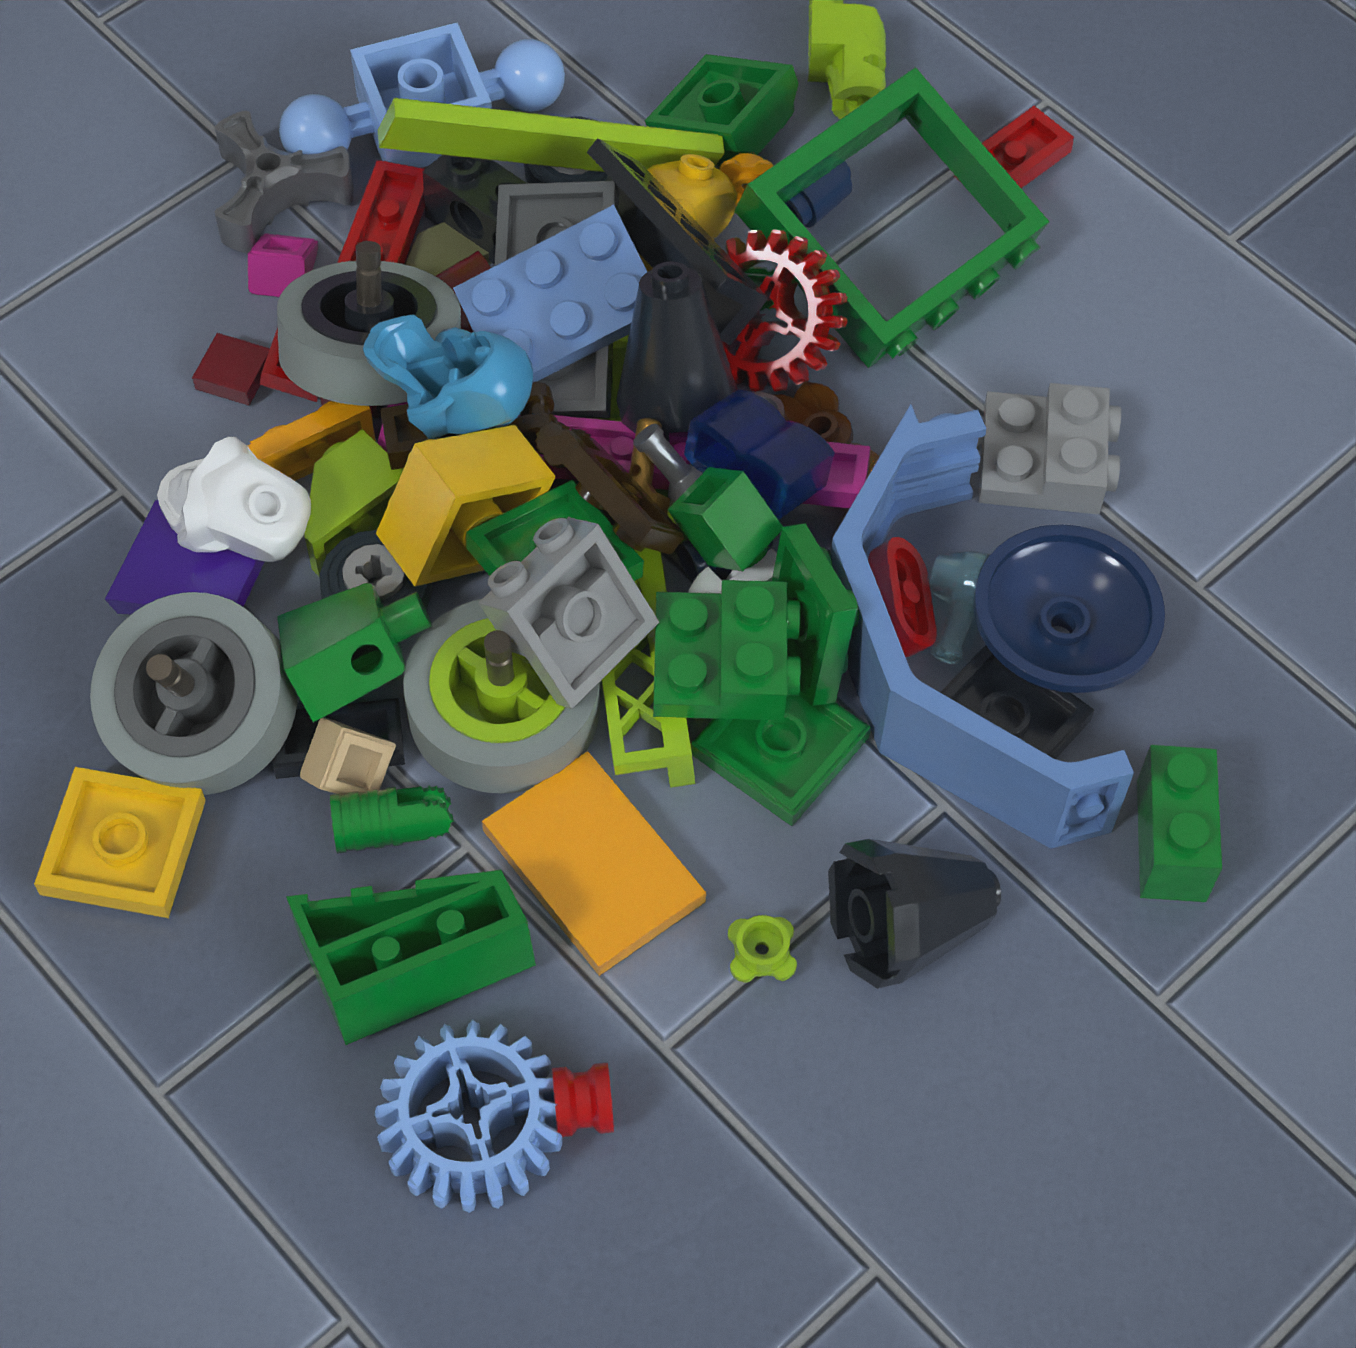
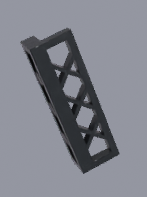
[587,138,768,345]

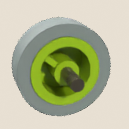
[403,599,600,794]

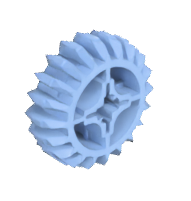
[375,1019,562,1213]

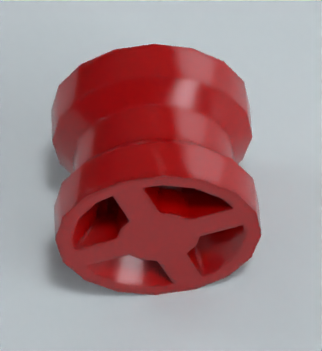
[552,1062,614,1137]

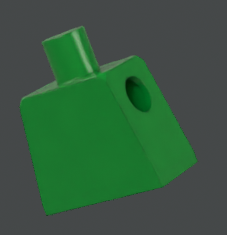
[277,583,432,722]

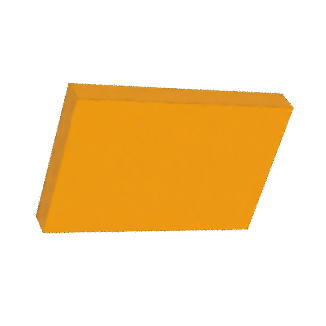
[482,751,706,976]

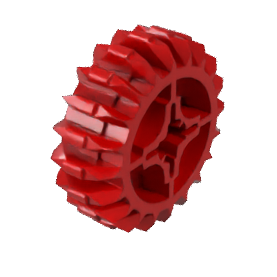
[722,230,848,392]

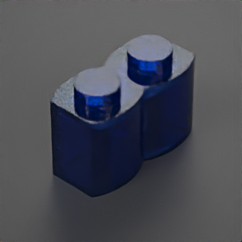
[684,390,835,519]

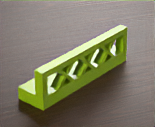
[602,548,696,788]

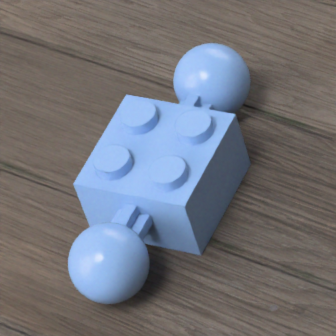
[279,23,565,168]

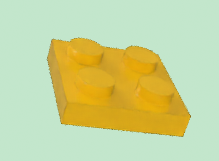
[34,767,206,918]

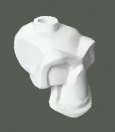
[157,437,311,562]

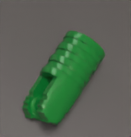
[330,785,454,854]

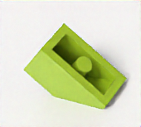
[304,429,404,576]

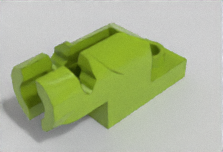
[808,0,886,119]

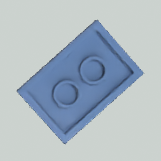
[453,205,647,382]

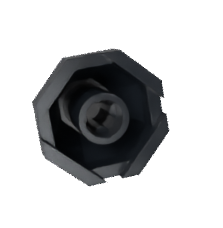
[828,839,1001,989]

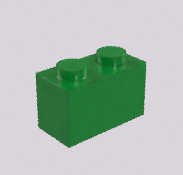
[1137,745,1222,902]

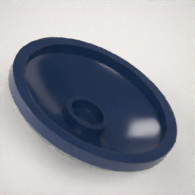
[973,524,1165,693]

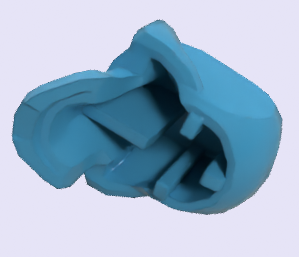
[363,315,533,439]

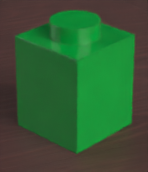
[667,467,783,572]

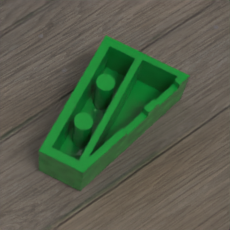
[286,870,536,1045]

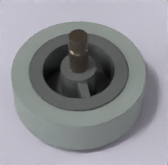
[90,592,297,795]

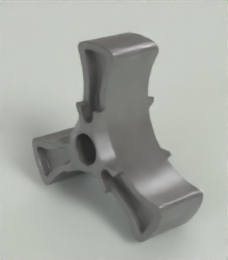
[214,111,354,253]

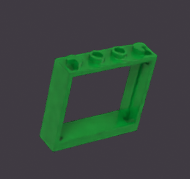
[734,67,1050,368]

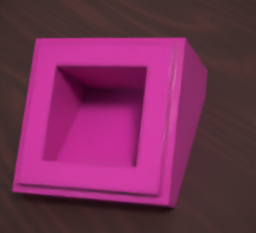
[248,233,318,297]

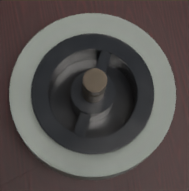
[277,241,461,406]

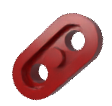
[868,537,937,657]

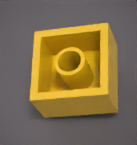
[376,425,556,586]

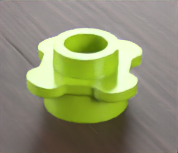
[727,915,797,983]

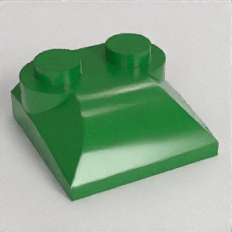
[645,54,799,166]

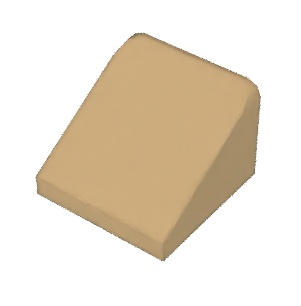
[300,717,396,795]

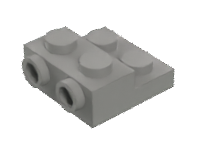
[979,383,1121,514]
[478,517,659,709]

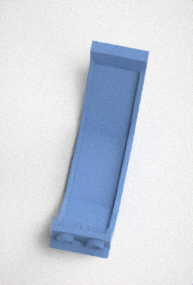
[830,404,1134,849]

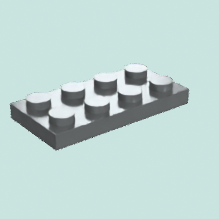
[495,181,620,418]

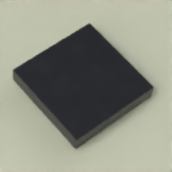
[940,645,1094,759]

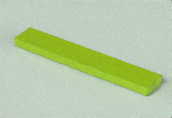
[377,98,725,172]

